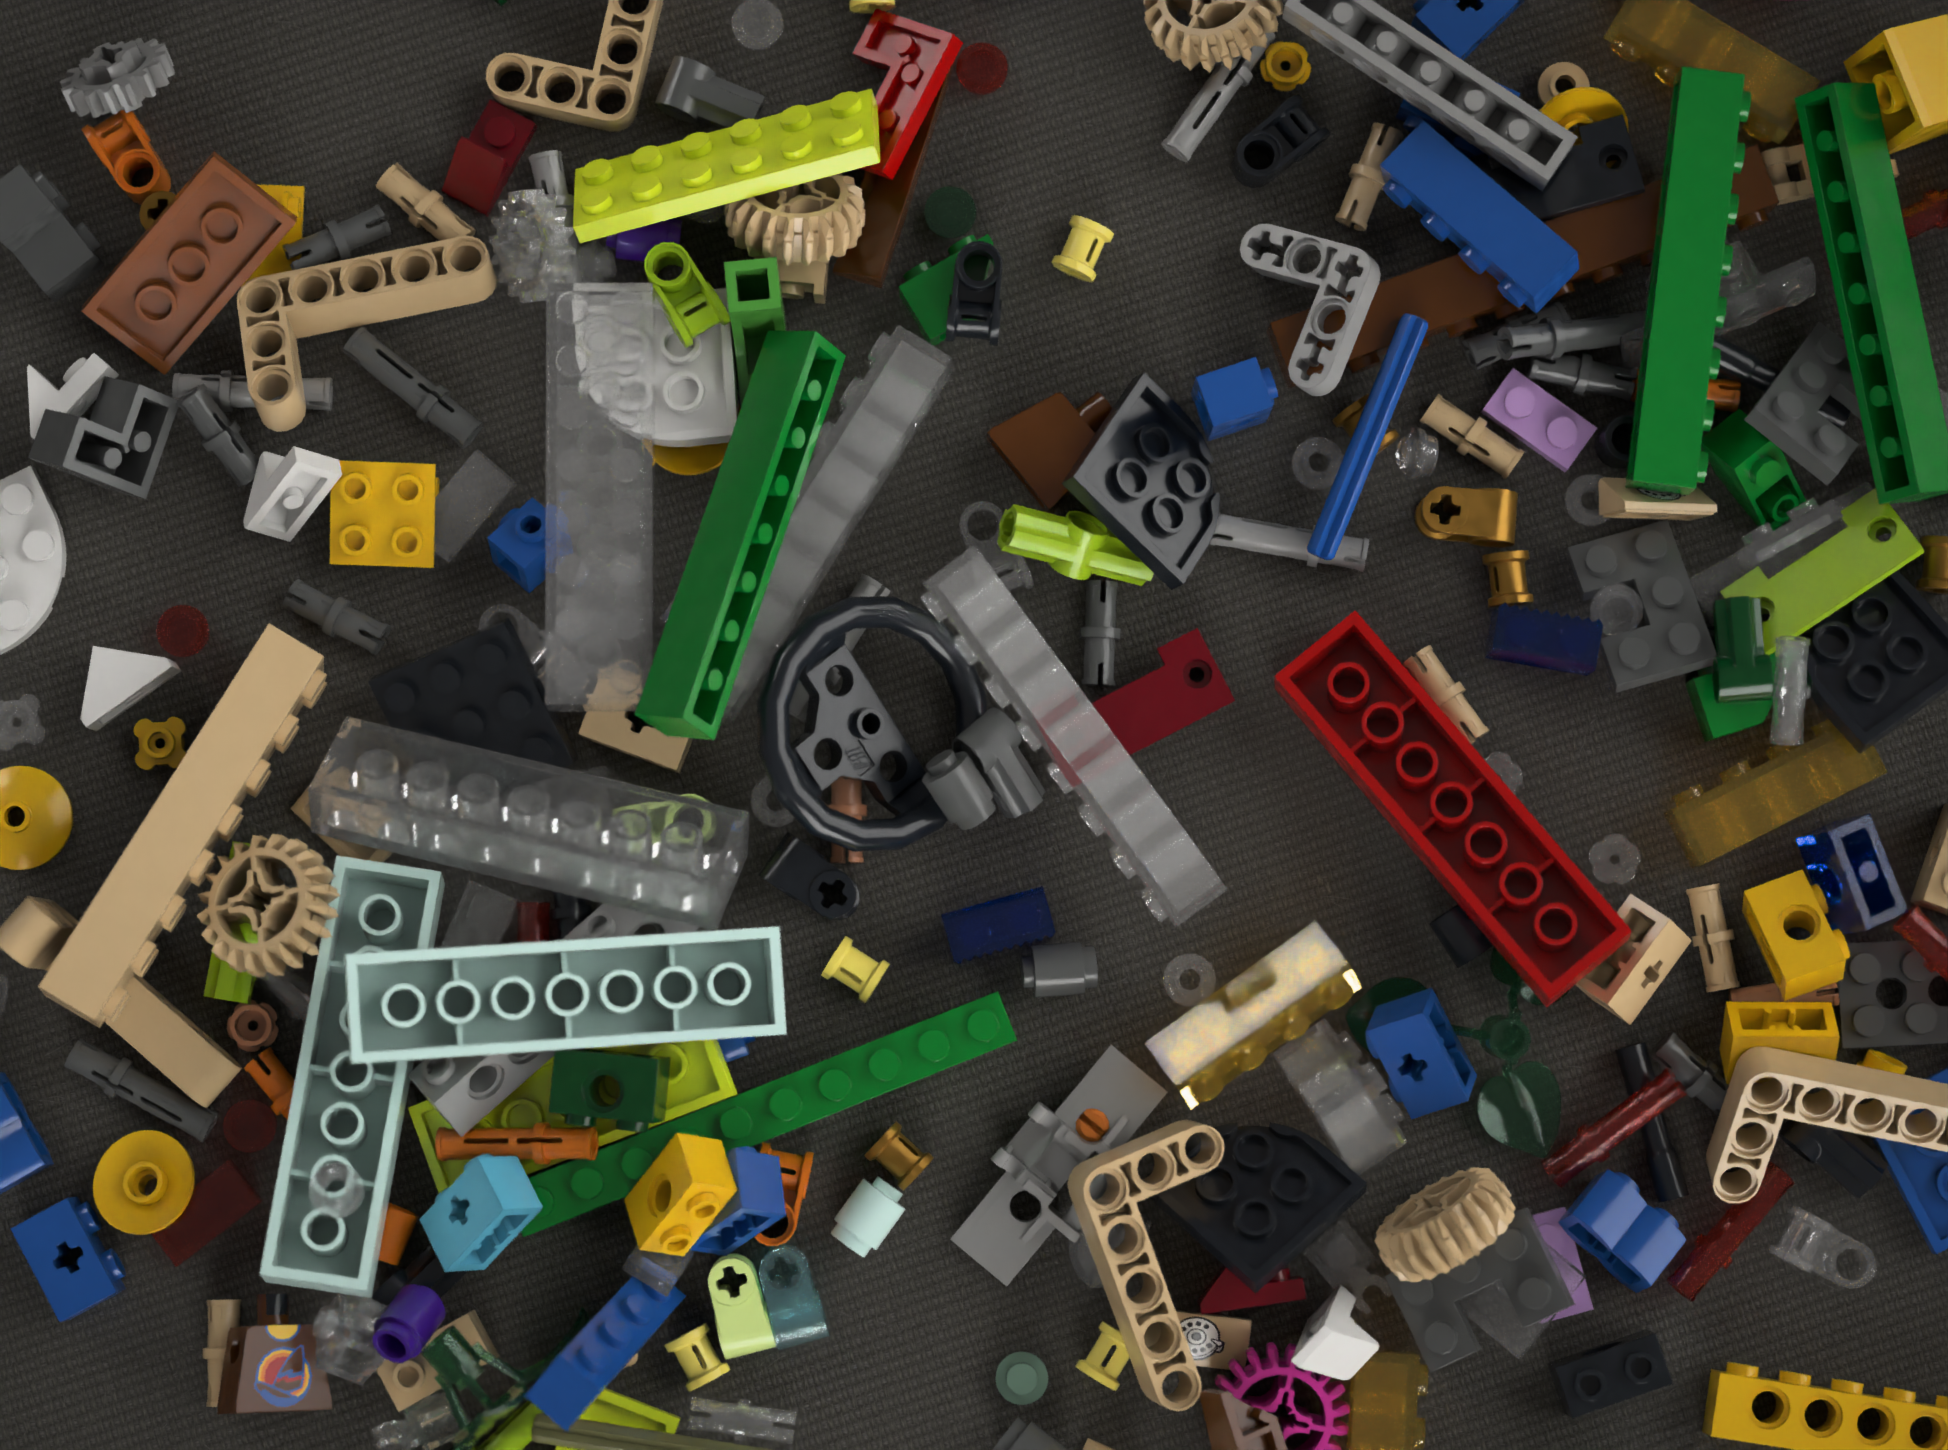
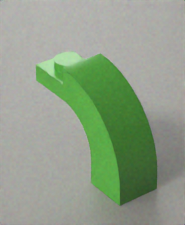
[724,257,786,406]

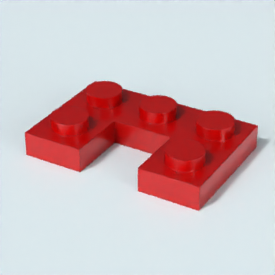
[829,8,963,180]

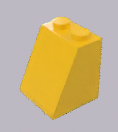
[1844,14,1948,154]

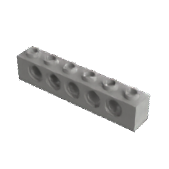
[1282,0,1578,191]
[407,865,700,1137]

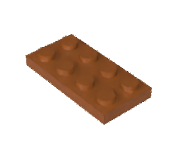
[81,151,297,375]

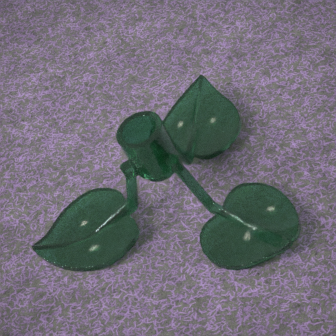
[1346,947,1572,1158]
[421,1307,589,1450]

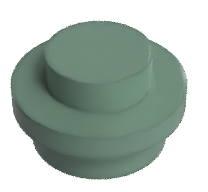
[996,1351,1048,1405]

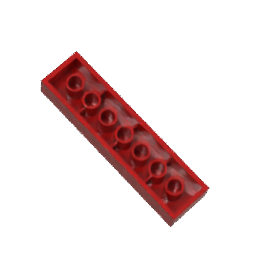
[1274,610,1632,1008]

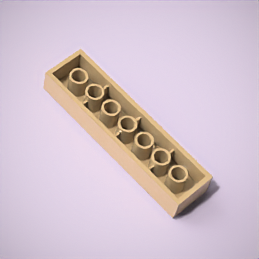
[38,623,327,1028]

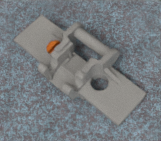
[950,1045,1168,1287]

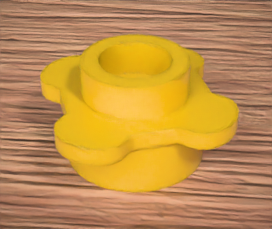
[134,717,186,770]

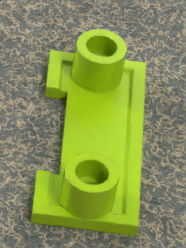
[1720,488,1924,655]

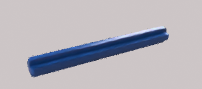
[1307,313,1429,560]

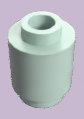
[831,1176,905,1258]

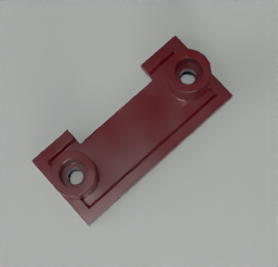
[1032,628,1235,787]

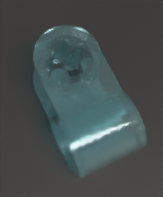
[759,1244,830,1351]

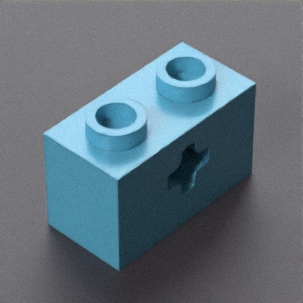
[419,1154,543,1272]

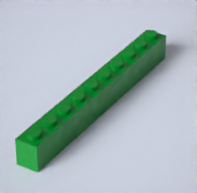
[521,991,1017,1237]

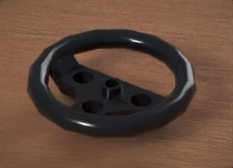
[757,596,987,852]

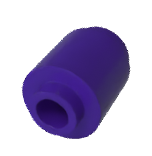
[606,218,682,262]
[372,1284,446,1363]

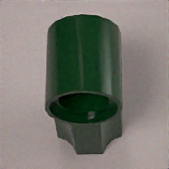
[1712,596,1773,703]

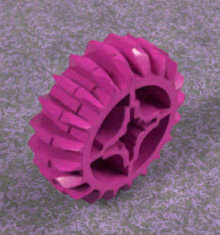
[1214,1342,1350,1450]

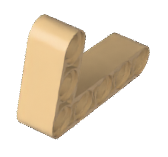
[486,0,663,132]
[237,236,497,432]
[0,896,242,1108]
[1706,1046,1948,1204]
[1068,1119,1225,1412]

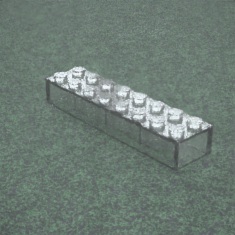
[545,283,655,712]
[723,325,952,724]
[920,544,1228,927]
[308,716,749,930]

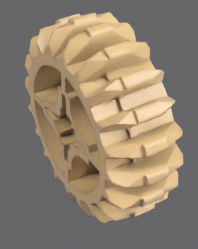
[1144,0,1284,73]
[724,173,866,266]
[196,834,340,977]
[1374,1167,1516,1282]

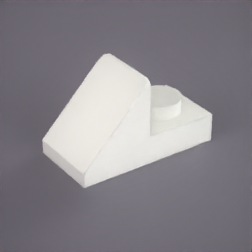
[27,353,119,440]
[243,446,342,542]
[1291,1284,1379,1380]

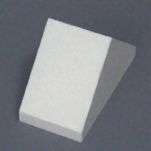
[80,646,181,731]

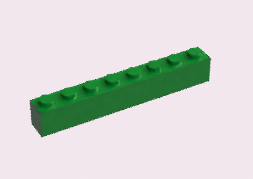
[1625,66,1751,495]
[1794,82,1948,505]
[635,331,846,740]

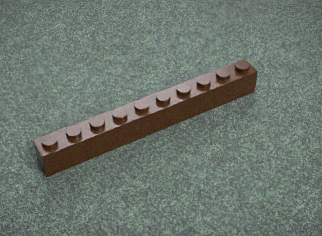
[1267,144,1779,392]

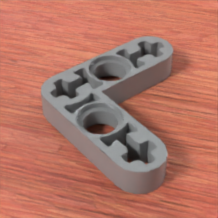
[1240,224,1381,396]

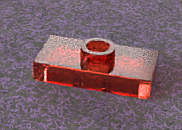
[151,1160,263,1267]

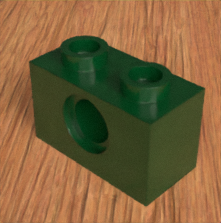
[549,1048,671,1132]

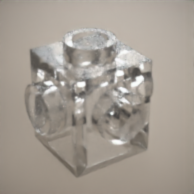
[312,1293,388,1385]

